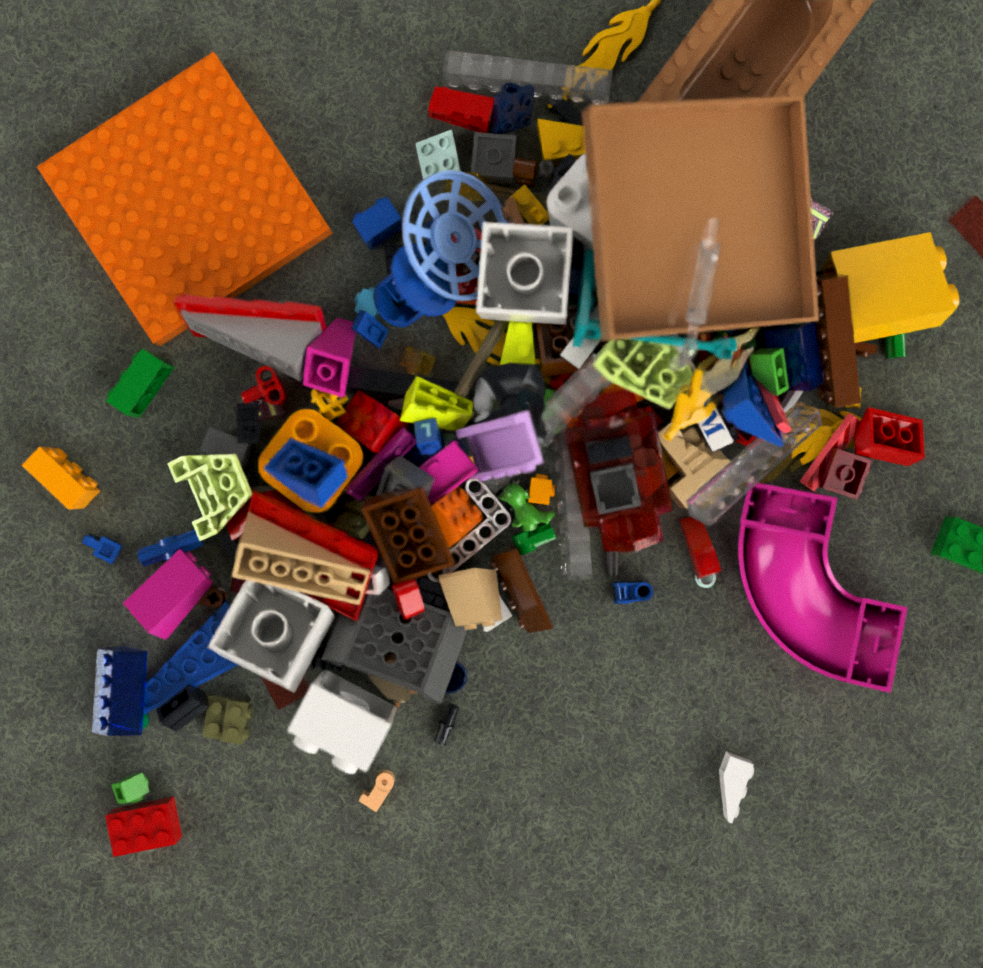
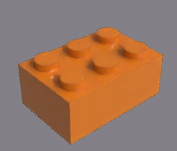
[431,486,485,548]

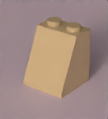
[438,568,502,630]

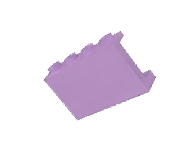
[455,411,543,482]

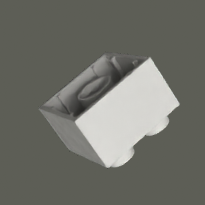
[477,222,573,325]
[208,580,335,693]
[287,669,397,774]

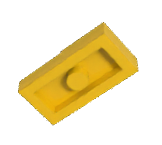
[509,184,549,226]

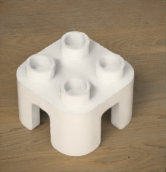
[547,153,595,262]

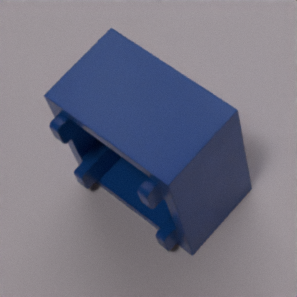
[352,197,403,250]

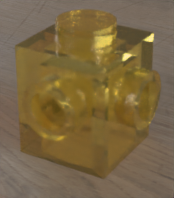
[399,346,437,377]

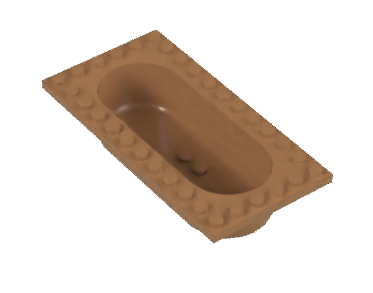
[637,0,874,103]

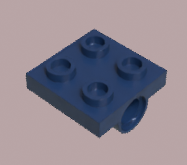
[492,83,535,134]

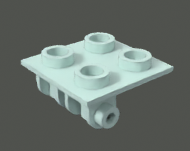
[415,130,461,180]

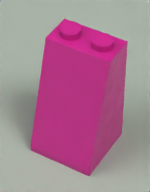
[123,549,214,640]

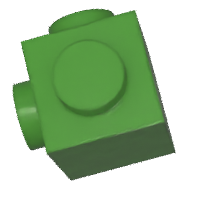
[111,772,150,804]

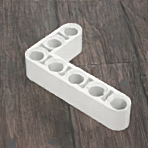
[428,478,511,582]

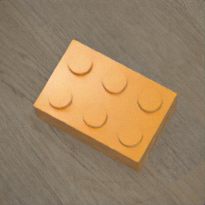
[22,447,101,510]

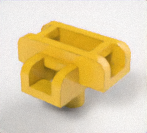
[311,389,349,421]

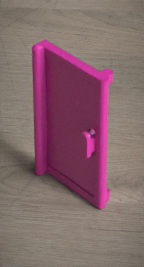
[419,441,479,506]

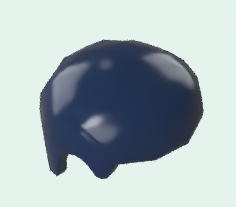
[445,661,468,694]

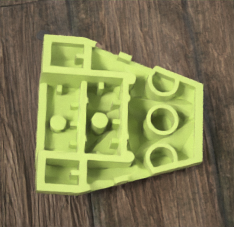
[593,335,694,409]
[167,454,252,541]

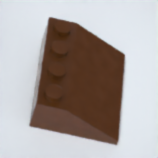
[535,302,609,377]
[361,486,455,584]
[491,545,553,633]

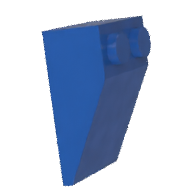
[264,438,348,508]

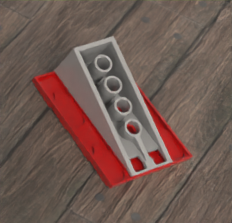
[173,294,327,382]

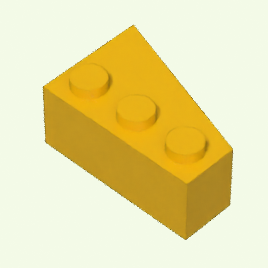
[537,119,585,167]

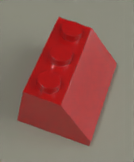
[854,407,925,466]

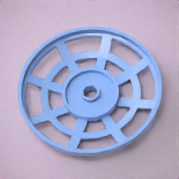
[402,170,509,301]

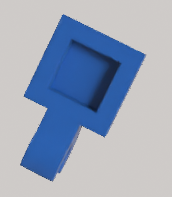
[82,534,123,564]

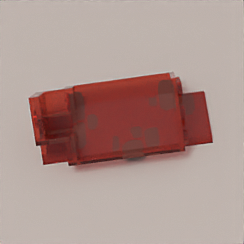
[565,389,673,552]

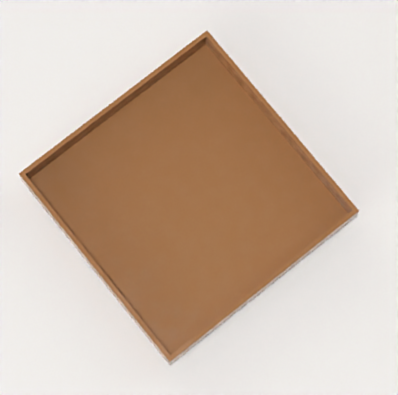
[582,96,819,341]

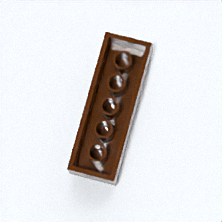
[810,273,861,408]

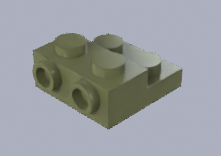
[332,493,376,539]
[203,694,254,745]

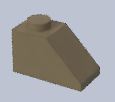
[368,674,411,703]

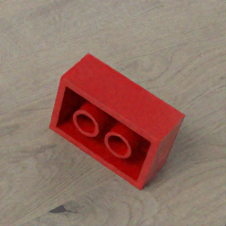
[335,389,410,454]
[105,796,182,857]

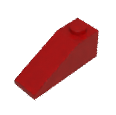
[680,514,721,579]

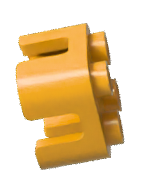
[258,409,367,513]

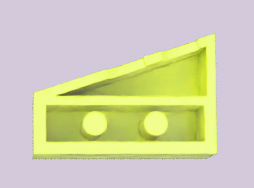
[500,321,536,366]
[400,376,473,431]

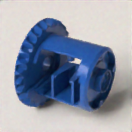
[373,244,456,327]

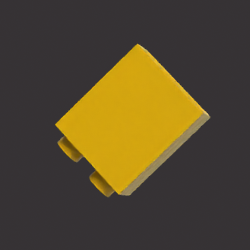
[821,232,959,343]

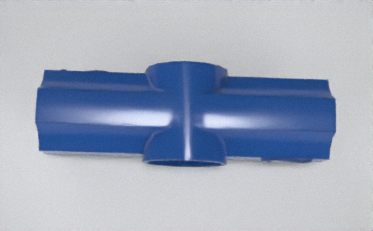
[137,530,204,567]

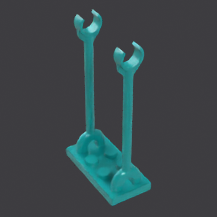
[573,249,737,359]

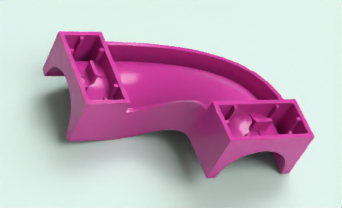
[738,481,908,693]

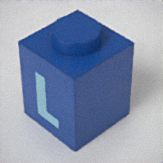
[414,418,442,455]

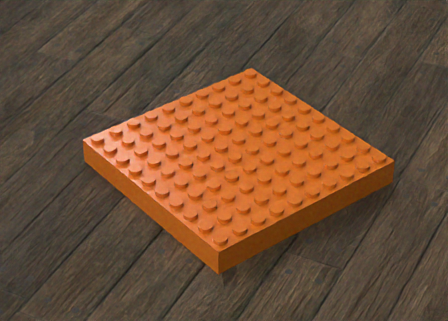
[37,51,333,346]

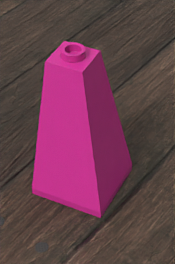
[303,317,356,397]

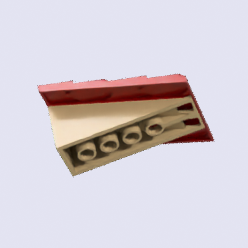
[232,490,378,621]

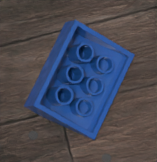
[720,357,784,447]

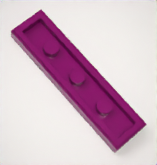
[345,427,416,501]

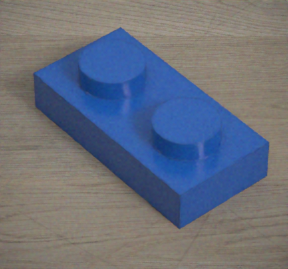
[351,310,389,349]

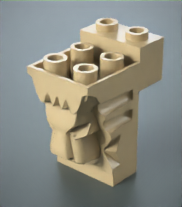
[649,422,731,509]

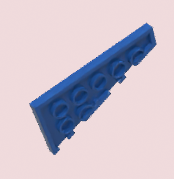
[134,600,238,714]

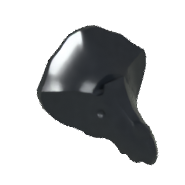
[473,362,548,445]

